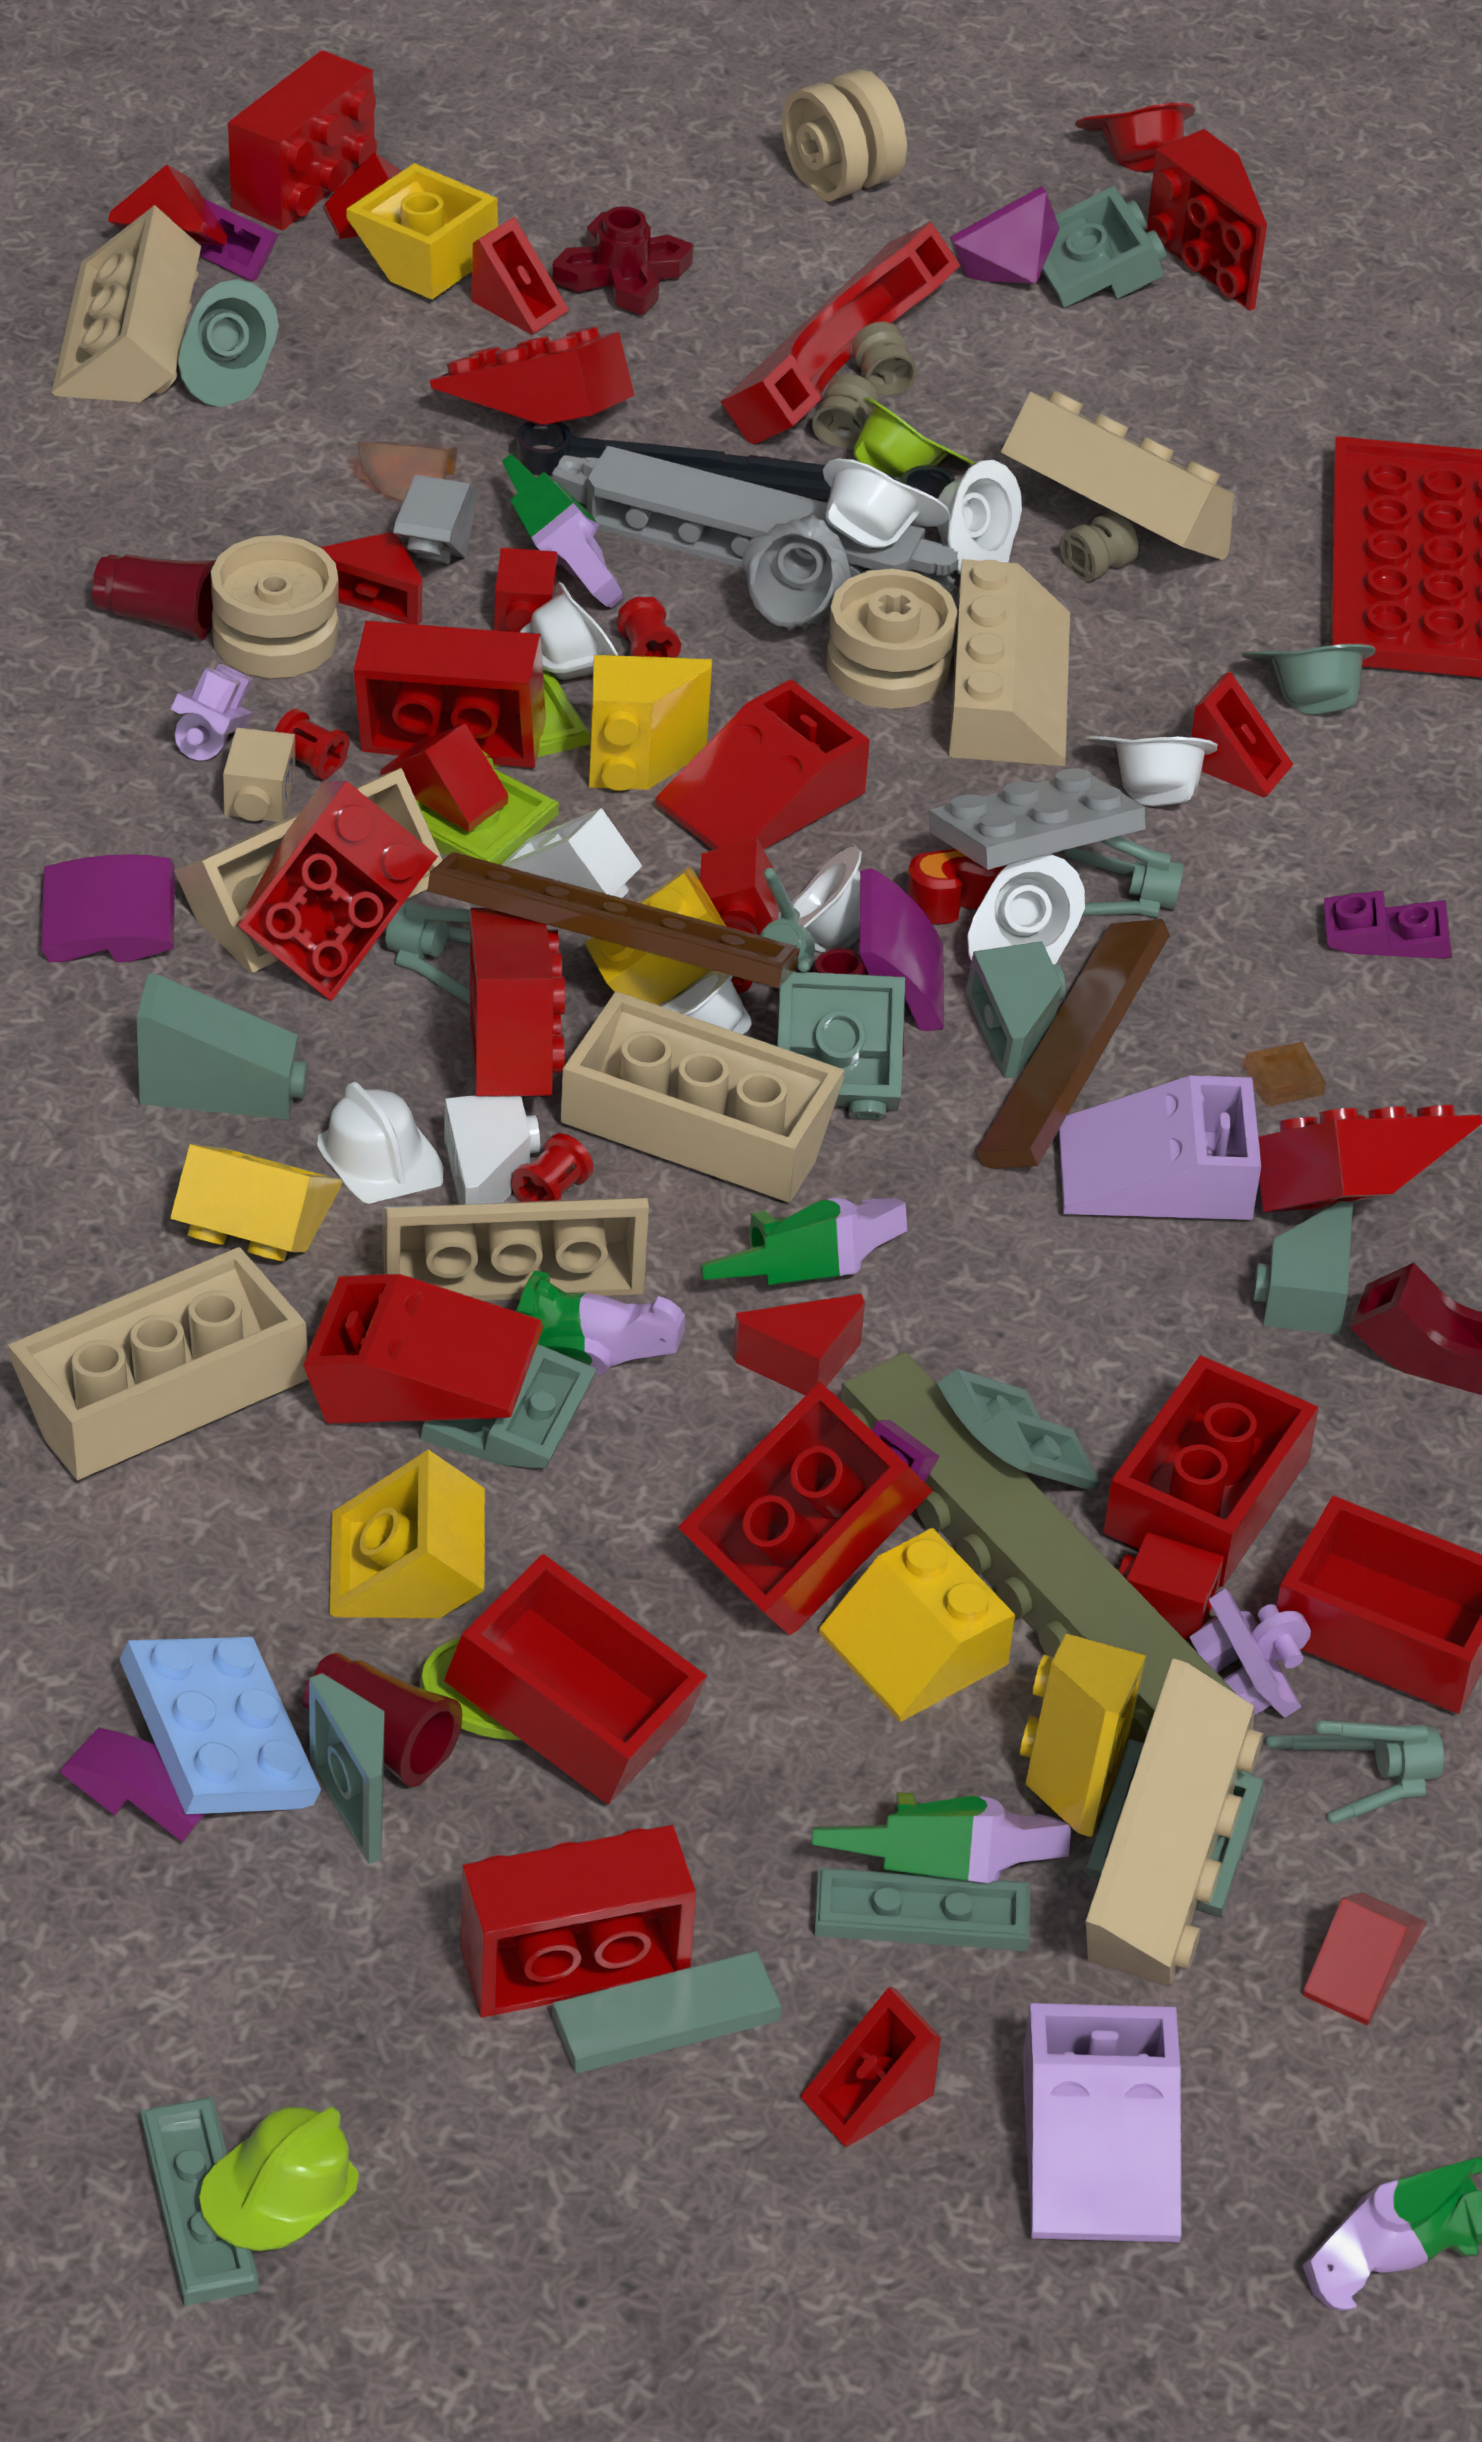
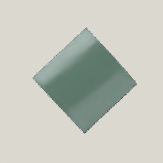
[420,1344,597,1468]
[937,1369,1100,1490]

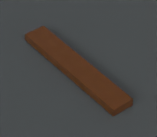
[427,852,800,988]
[976,919,1170,1169]

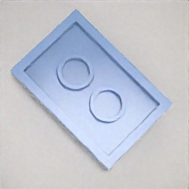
[119,1637,321,1815]

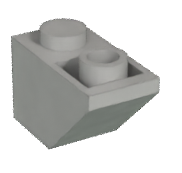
[393,474,478,565]

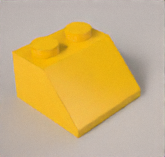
[346,163,498,299]
[589,655,712,791]
[584,866,726,1005]
[170,1144,343,1261]
[329,1449,485,1618]
[819,1528,1015,1722]
[1020,1634,1146,1837]

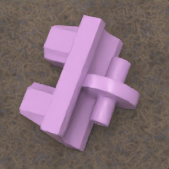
[171,664,253,761]
[1190,1588,1311,1718]

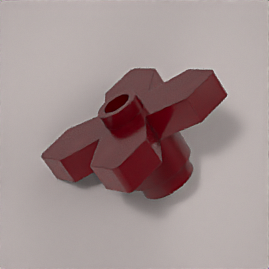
[552,206,693,315]

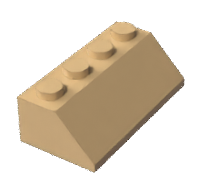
[51,205,201,402]
[1001,390,1234,560]
[949,559,1070,766]
[174,768,442,974]
[561,991,845,1203]
[382,1197,649,1301]
[8,1247,309,1481]
[1086,1658,1263,1986]

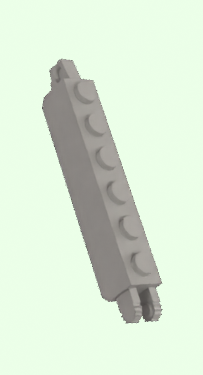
[552,446,959,598]

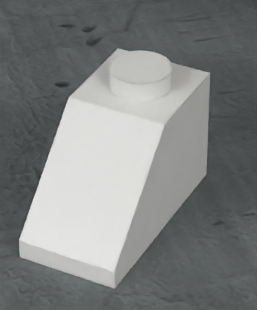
[501,808,642,898]
[444,1095,540,1204]

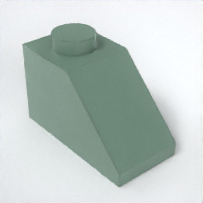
[965,941,1066,1079]
[1253,1201,1353,1335]

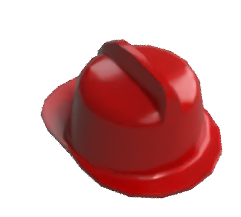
[1074,102,1195,172]

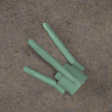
[1063,836,1184,919]
[761,867,816,972]
[385,901,470,1004]
[1265,1720,1444,1824]

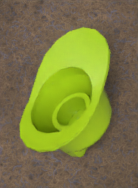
[853,396,976,477]
[199,2106,359,2251]

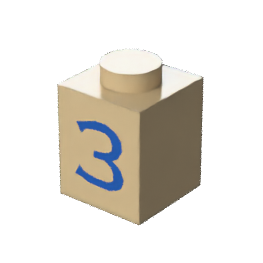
[223,727,295,822]

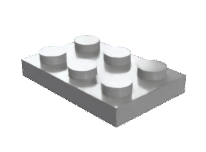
[928,768,1146,870]

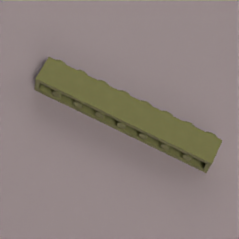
[841,1351,1236,1743]

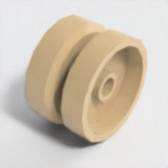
[782,69,907,202]
[211,535,338,679]
[826,569,957,709]

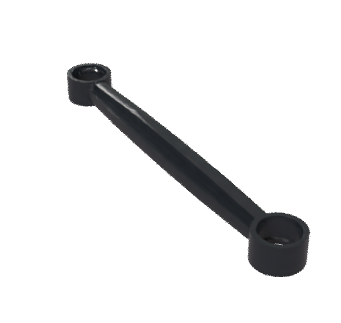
[516,421,955,500]

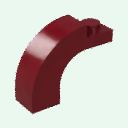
[1350,1262,1482,1395]

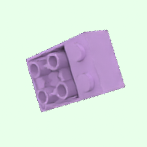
[1058,1076,1261,1220]
[1022,2003,1181,2242]

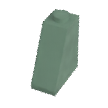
[137,974,309,1120]

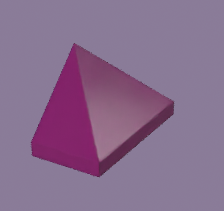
[950,186,1060,284]
[198,199,279,282]

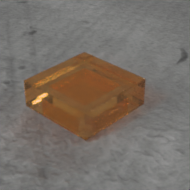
[1244,1042,1326,1107]

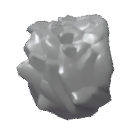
[742,514,851,630]

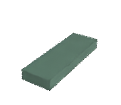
[814,1867,1030,1951]
[552,1951,782,2074]
[140,2097,259,2306]

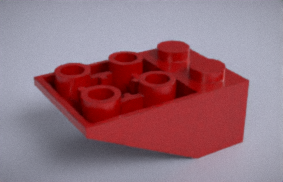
[1146,129,1267,311]
[429,326,635,425]
[655,679,870,850]
[236,780,438,1002]
[1258,1105,1482,1212]
[303,1274,543,1424]

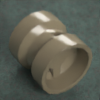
[851,322,917,396]
[812,374,880,450]
[1060,511,1139,583]

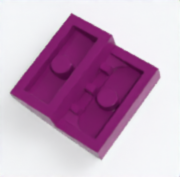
[41,854,175,963]
[860,868,944,1031]

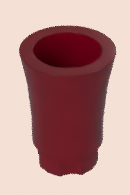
[92,554,216,640]
[303,1652,463,1787]

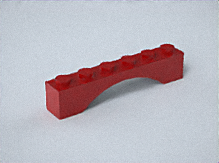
[720,221,960,445]

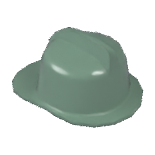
[178,279,279,407]
[1241,644,1376,715]

